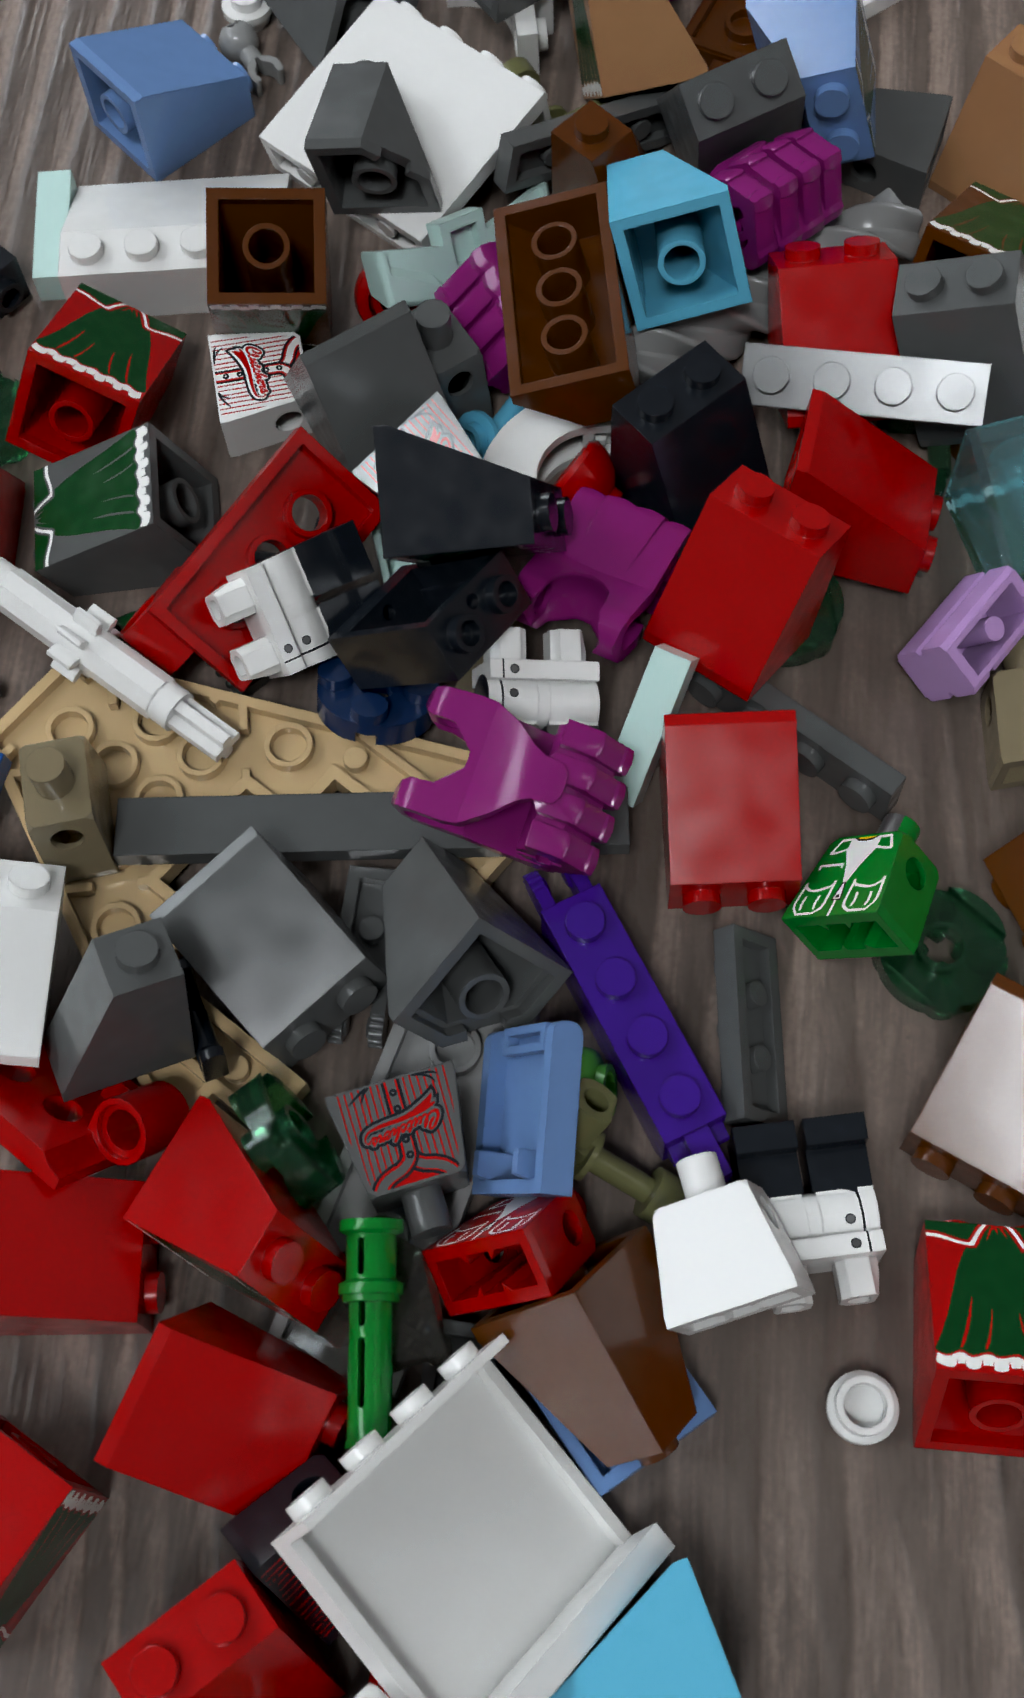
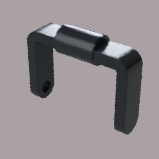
[179,958,229,1082]

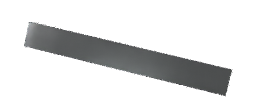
[113,786,630,865]

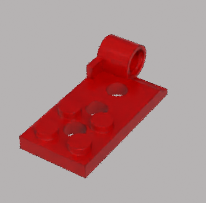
[119,426,380,692]
[0,1044,190,1190]

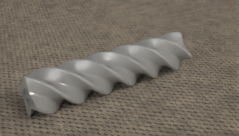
[633,187,923,385]

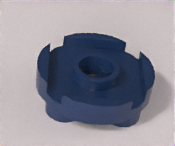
[317,656,440,745]

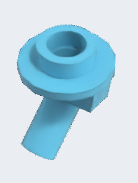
[458,397,525,459]

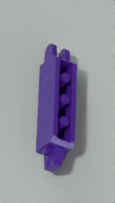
[522,870,733,1183]

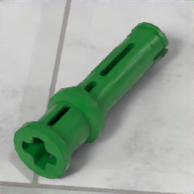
[338,1217,404,1449]

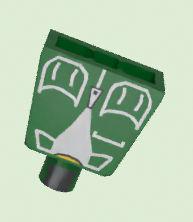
[781,813,939,960]

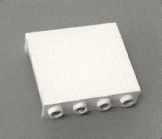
[259,0,551,249]
[271,1333,676,1698]

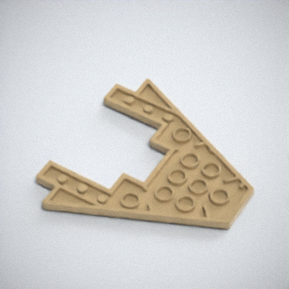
[0,668,513,1140]

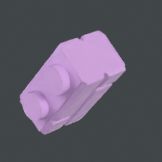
[897,565,1024,702]

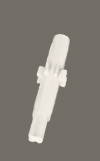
[0,557,240,762]

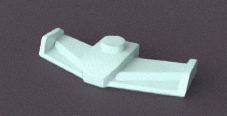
[361,182,550,309]

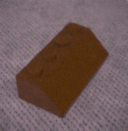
[493,181,640,426]

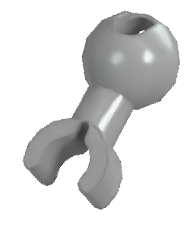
[218,20,285,97]

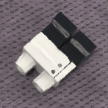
[205,520,389,681]
[472,627,600,735]
[727,1111,887,1315]

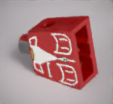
[422,1190,596,1316]

